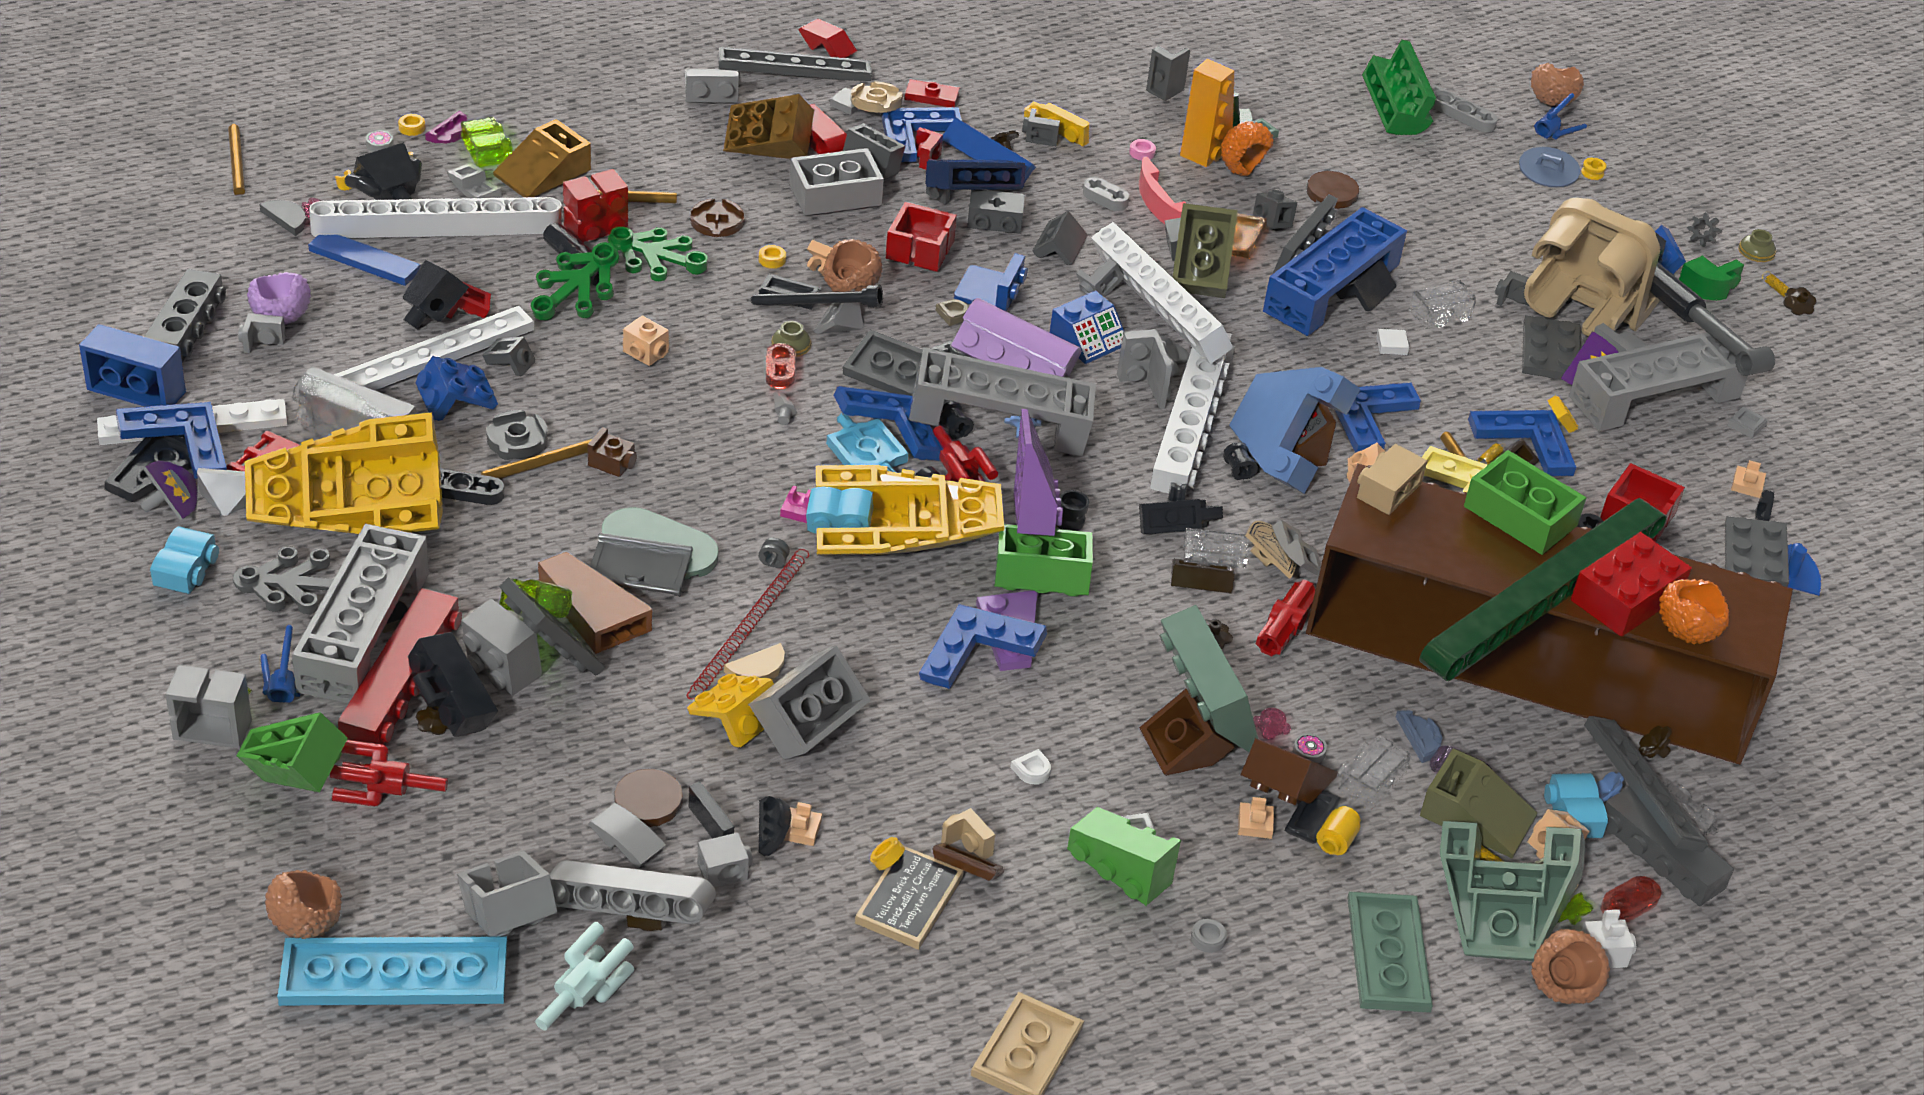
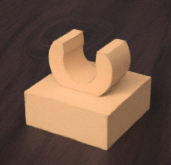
[807,240,833,276]
[1731,460,1766,498]
[1238,797,1274,839]
[784,802,822,846]

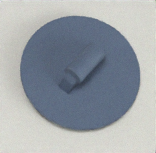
[1519,147,1580,187]

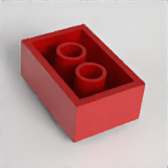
[1571,532,1692,637]

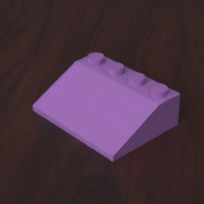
[1013,409,1063,536]

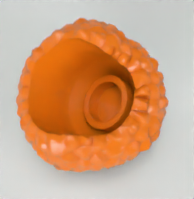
[1221,121,1274,176]
[1659,579,1729,644]

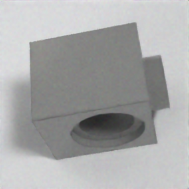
[697,833,753,887]

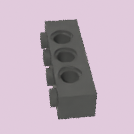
[144,268,226,363]

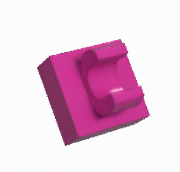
[780,486,811,523]

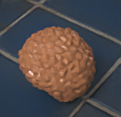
[1531,63,1584,106]
[822,239,882,292]
[265,870,342,939]
[1531,929,1610,1004]

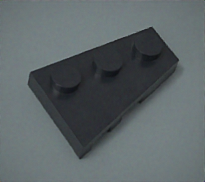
[104,435,192,502]

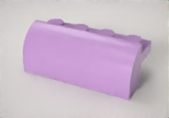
[951,298,1082,377]

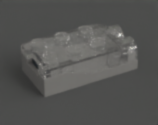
[293,367,416,440]

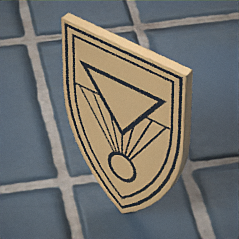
[1245,521,1296,579]

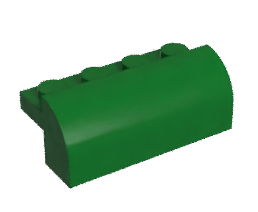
[1362,39,1436,135]

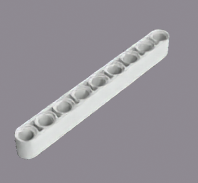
[309,197,562,238]

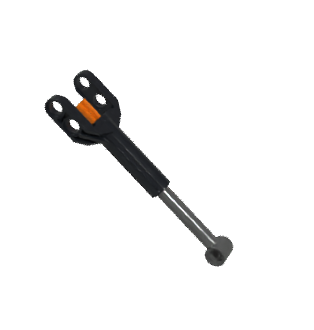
[1650,232,1775,376]

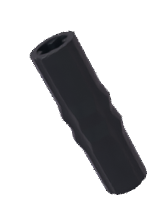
[543,222,599,286]

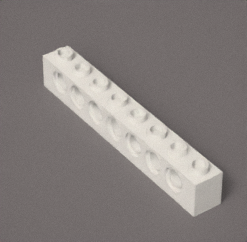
[1091,222,1233,364]
[1150,333,1235,495]

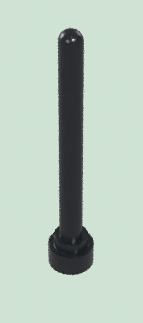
[751,285,883,308]

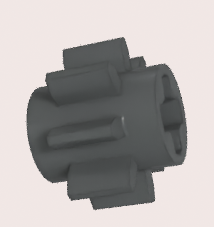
[1687,213,1722,247]

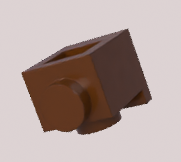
[588,427,637,477]

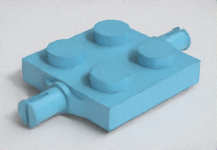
[826,413,909,473]

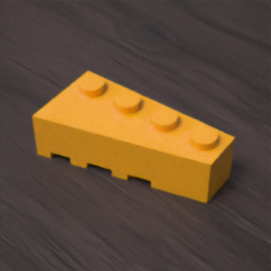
[1180,59,1235,168]

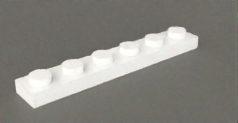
[97,399,288,445]

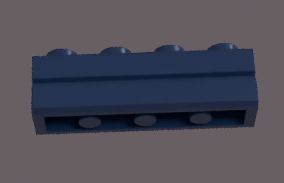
[925,159,1026,190]

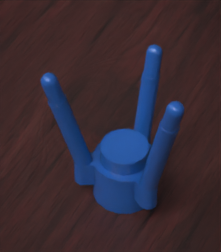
[1534,93,1587,139]
[260,624,301,703]

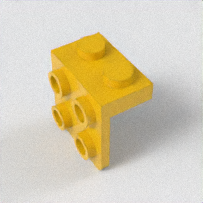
[687,674,774,748]

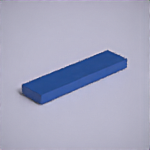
[942,117,1036,182]
[308,235,421,286]

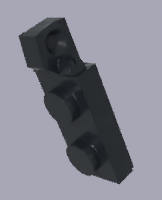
[1139,499,1223,534]

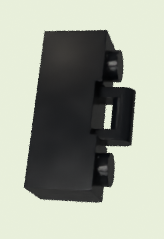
[407,632,498,737]

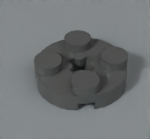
[486,410,548,460]

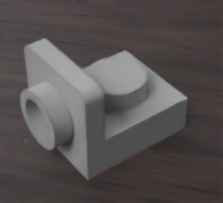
[1076,258,1124,298]
[238,313,286,353]

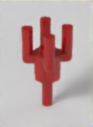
[933,426,998,482]
[330,740,448,807]

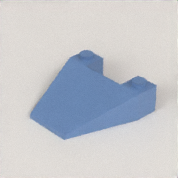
[1229,367,1360,494]

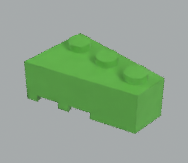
[236,712,348,793]
[1067,807,1181,906]

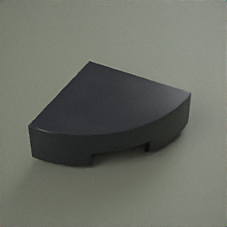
[1755,490,1774,521]

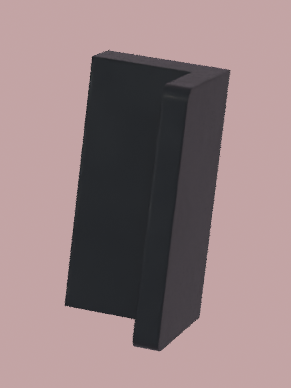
[1336,259,1396,311]

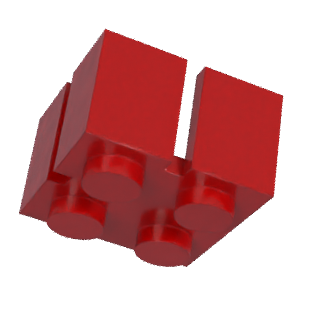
[563,169,628,242]
[885,202,957,272]
[1600,463,1685,542]

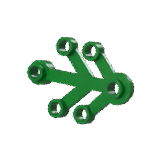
[608,227,708,282]
[531,242,619,320]

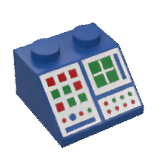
[1050,290,1124,364]

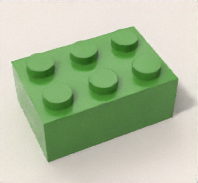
[1464,450,1587,555]
[995,524,1093,596]

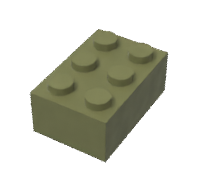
[1172,203,1238,298]

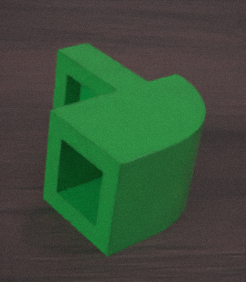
[1679,256,1744,301]

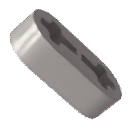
[1083,177,1129,211]

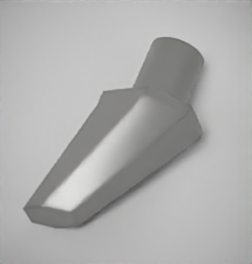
[773,391,797,425]

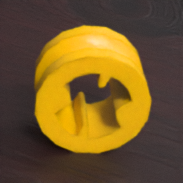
[1581,157,1607,180]

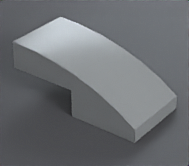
[447,163,502,198]
[1272,520,1321,576]
[588,803,666,869]

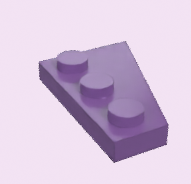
[976,590,1037,671]

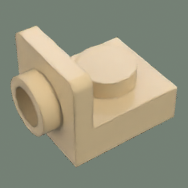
[941,808,995,859]

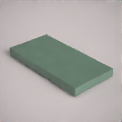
[1347,892,1433,1012]

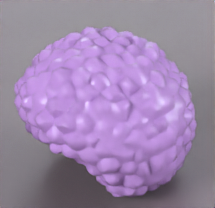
[247,272,311,325]

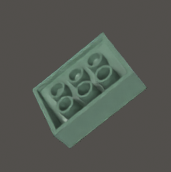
[1159,605,1258,752]

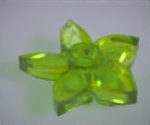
[1557,892,1594,925]

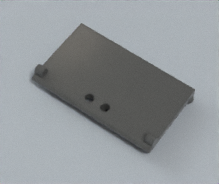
[590,533,693,597]

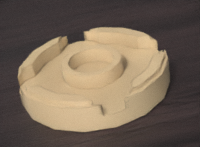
[851,82,903,113]

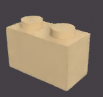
[1357,444,1428,515]

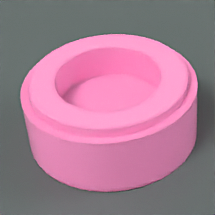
[1129,139,1156,161]

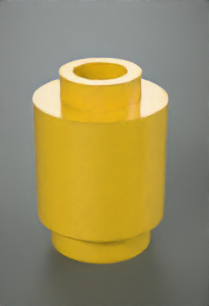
[1316,806,1361,855]

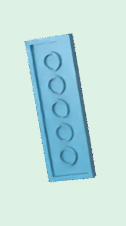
[277,937,507,1006]

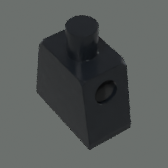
[403,260,469,330]

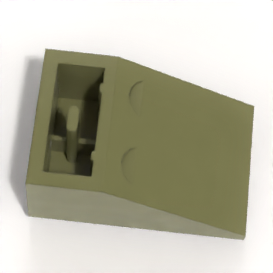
[1420,748,1538,858]

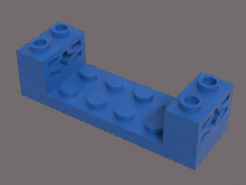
[1263,207,1407,336]

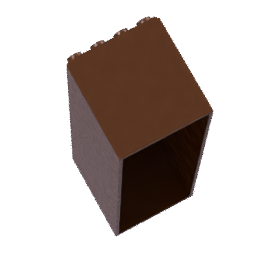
[1305,463,1793,765]

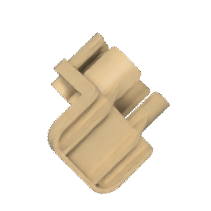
[1524,198,1660,336]

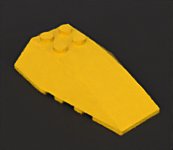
[245,412,443,534]
[816,465,1004,555]

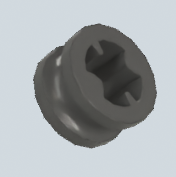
[758,537,790,568]

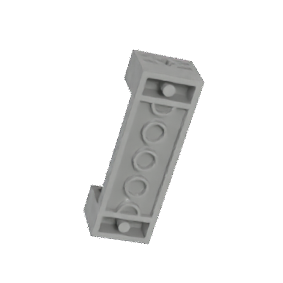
[1569,332,1748,432]
[909,347,1096,456]
[292,524,429,704]

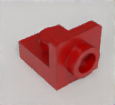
[916,127,943,170]
[446,282,491,319]

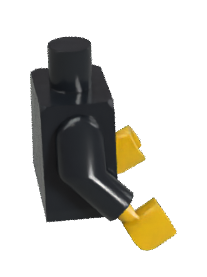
[335,142,422,200]

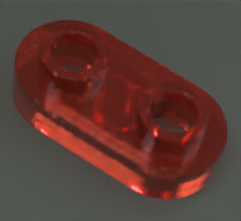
[765,343,795,389]
[1601,876,1662,923]

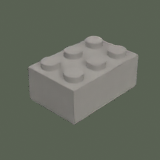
[789,148,884,216]
[749,645,871,760]

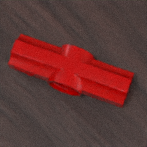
[1256,579,1316,657]

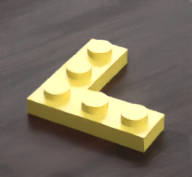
[1422,446,1487,492]

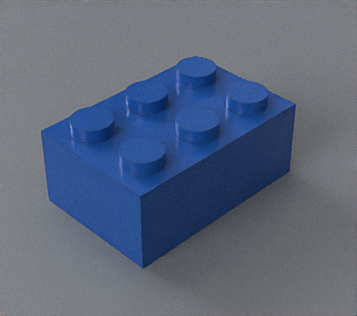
[79,324,186,407]

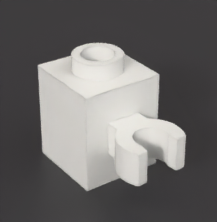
[1582,910,1636,968]

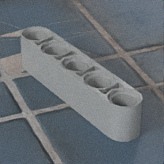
[550,860,716,924]

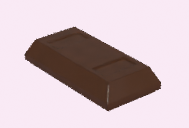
[932,843,1005,881]

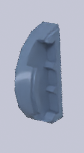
[1396,710,1443,763]

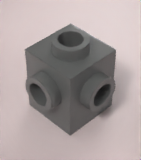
[1252,189,1298,230]

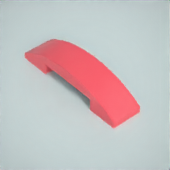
[1139,157,1185,224]

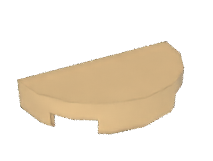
[724,643,785,679]

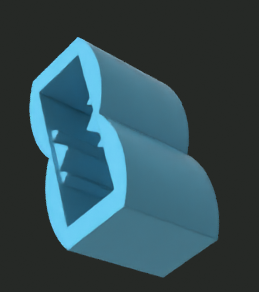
[806,487,873,534]
[150,526,219,594]
[1544,773,1608,838]

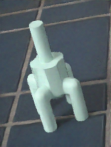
[535,922,634,1030]

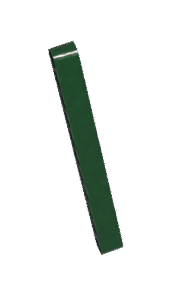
[1419,498,1667,681]

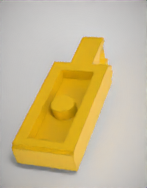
[1024,101,1090,147]

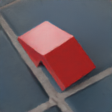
[798,19,857,58]

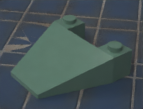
[1440,821,1585,961]

